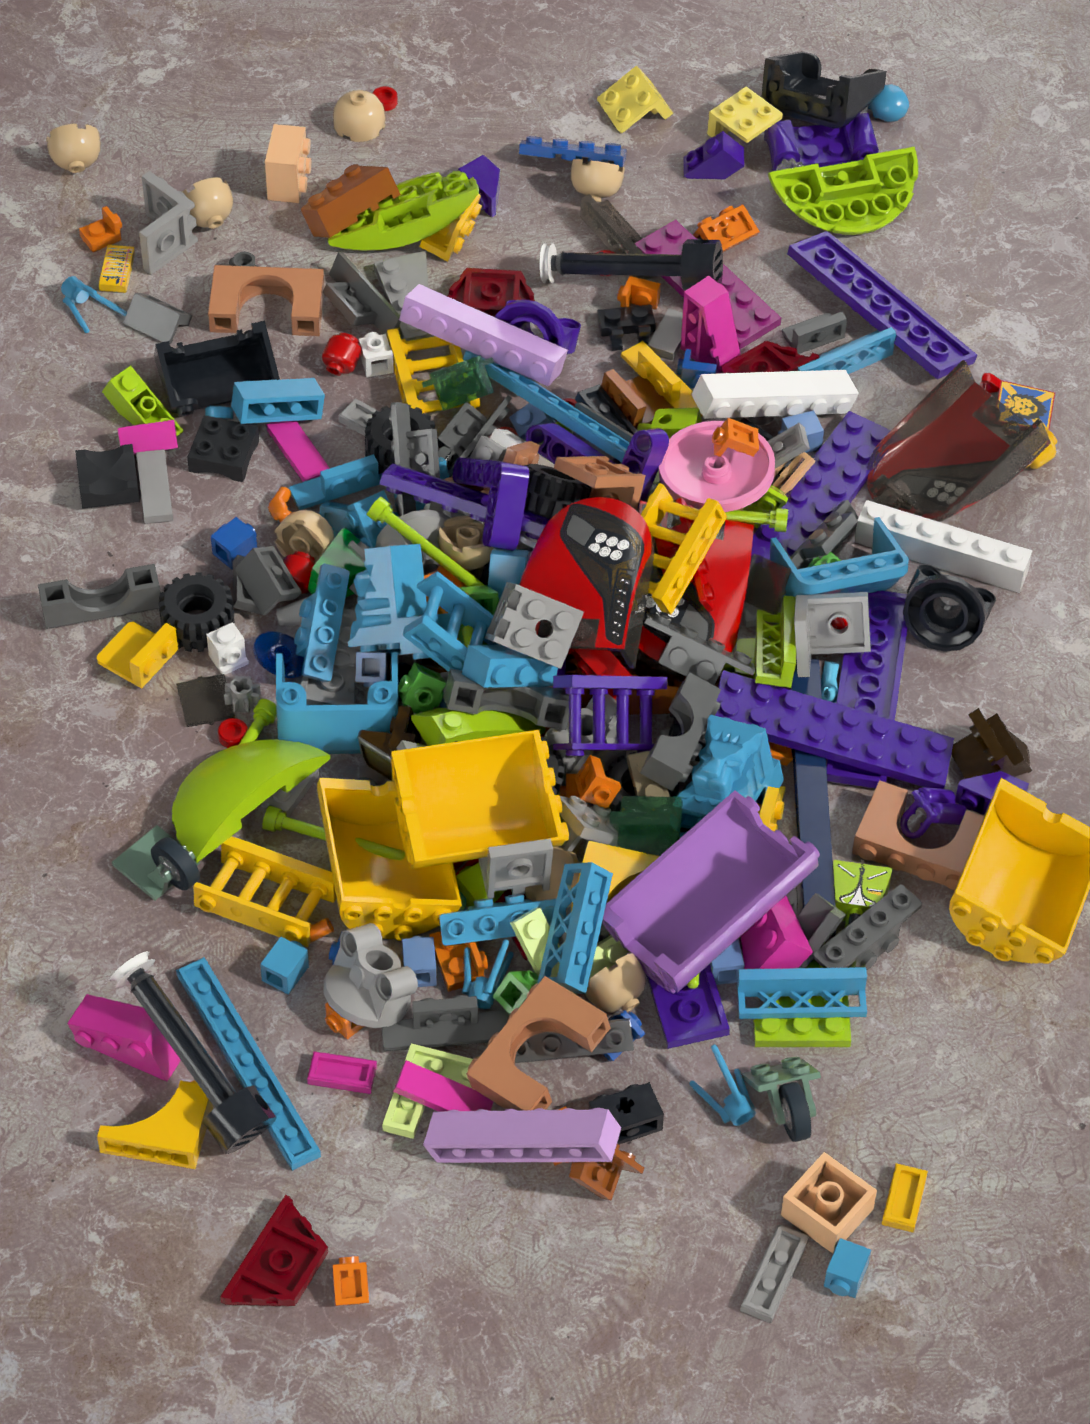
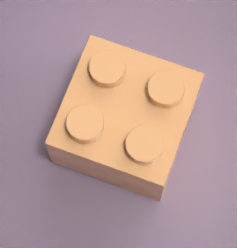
[265,124,312,203]
[781,1152,877,1254]

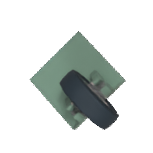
[112,825,200,901]
[742,1057,821,1142]

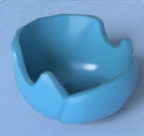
[868,84,909,122]

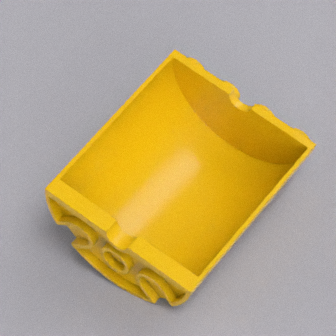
[391,730,569,869]
[317,778,462,941]
[949,778,1090,964]

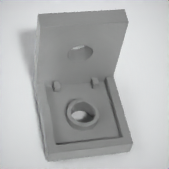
[139,171,198,275]
[485,582,584,669]
[794,592,871,677]
[479,838,553,899]

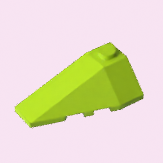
[411,708,546,746]

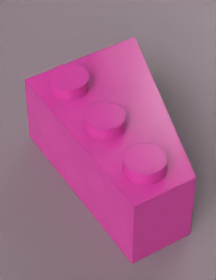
[680,276,741,374]
[741,896,813,969]
[67,994,181,1082]

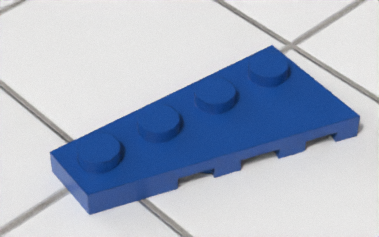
[519,136,627,167]

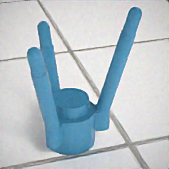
[61,276,127,333]
[462,939,514,1009]
[689,1044,756,1126]

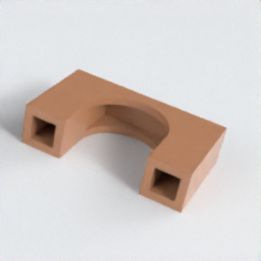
[208,265,325,336]
[852,780,984,890]
[466,976,611,1111]

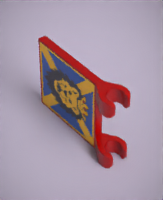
[974,373,1056,432]

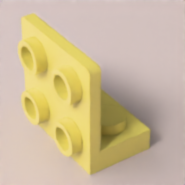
[597,65,673,133]
[707,87,783,143]

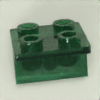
[422,355,494,411]
[609,796,683,856]

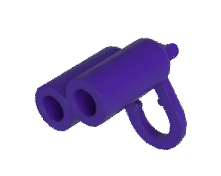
[900,787,967,839]

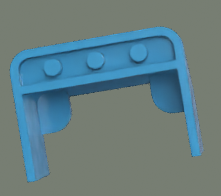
[770,517,909,597]
[276,652,399,754]

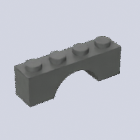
[38,564,161,629]
[443,668,569,730]
[640,672,721,791]

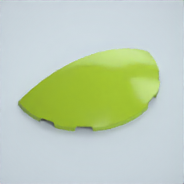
[767,147,918,235]
[328,171,479,250]
[172,739,330,863]

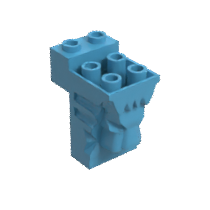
[348,544,451,659]
[673,715,784,829]

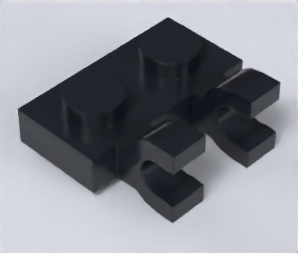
[597,305,656,351]

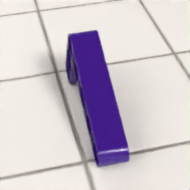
[526,423,669,504]
[453,457,529,551]

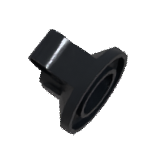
[903,564,996,652]

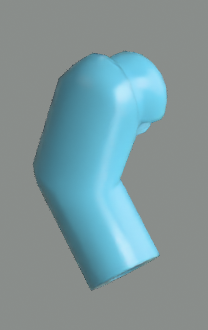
[821,661,839,703]

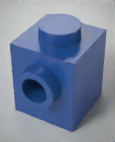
[211,517,257,570]

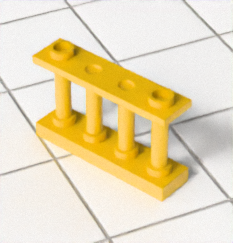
[387,328,480,414]
[602,483,727,615]
[193,836,337,947]

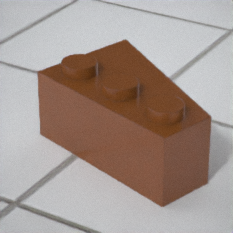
[300,164,401,238]

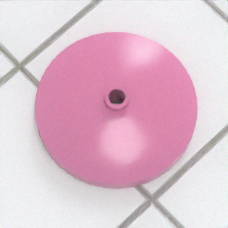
[659,421,775,512]

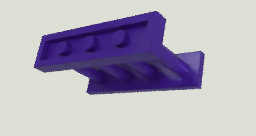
[553,675,667,756]

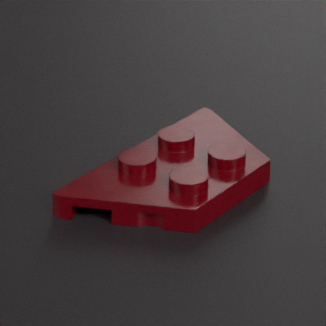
[447,268,535,317]
[721,341,820,373]
[220,1194,328,1306]

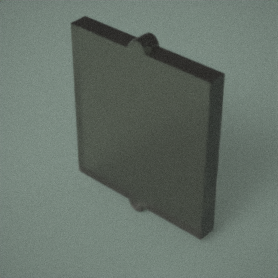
[744,554,792,615]
[176,674,235,727]

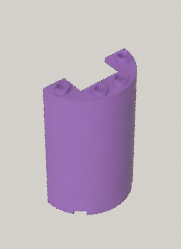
[602,790,820,994]

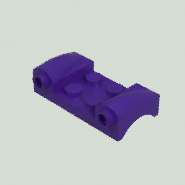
[764,113,879,171]

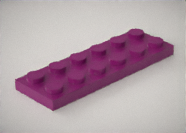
[634,219,782,349]

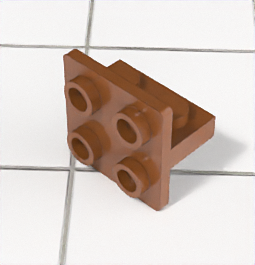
[569,1144,644,1201]

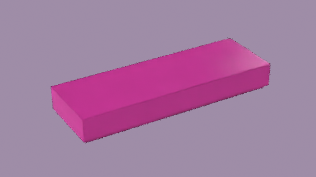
[266,421,330,482]
[393,1060,493,1112]

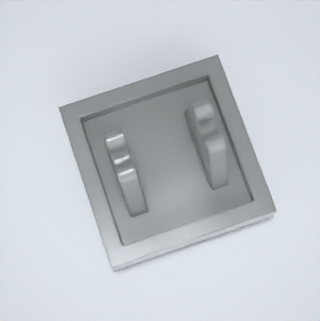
[559,796,632,852]

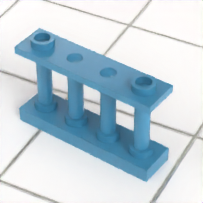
[402,571,500,672]

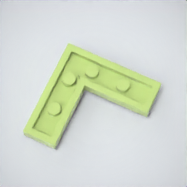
[510,908,628,995]
[382,1043,475,1139]

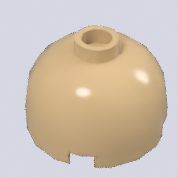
[333,90,385,142]
[46,124,101,173]
[571,159,625,203]
[183,177,233,229]
[275,510,334,563]
[438,516,493,571]
[585,953,646,1013]

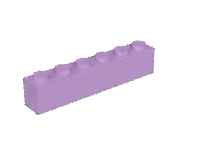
[399,284,568,386]
[423,1108,621,1163]

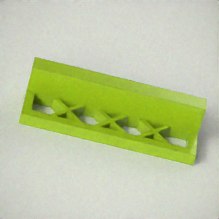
[755,595,796,688]

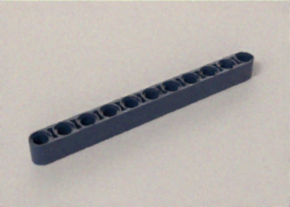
[788,659,836,936]

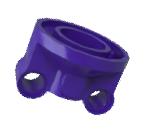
[495,299,581,355]

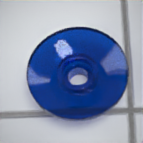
[253,631,304,678]

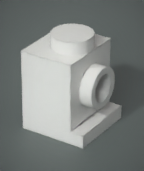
[359,332,394,378]
[207,622,249,676]

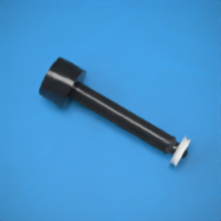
[540,239,723,291]
[109,951,277,1154]

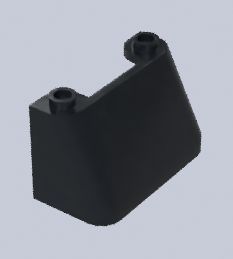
[761,51,887,128]
[154,320,280,417]

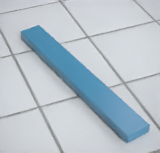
[463,351,629,462]
[176,957,321,1171]

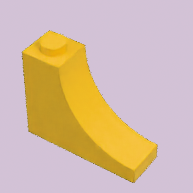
[571,841,660,912]
[97,1080,213,1169]

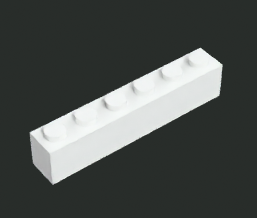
[691,370,859,419]
[854,500,1032,593]

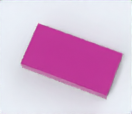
[118,420,178,455]
[307,1051,377,1094]

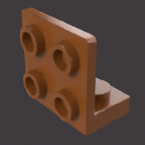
[601,369,674,430]

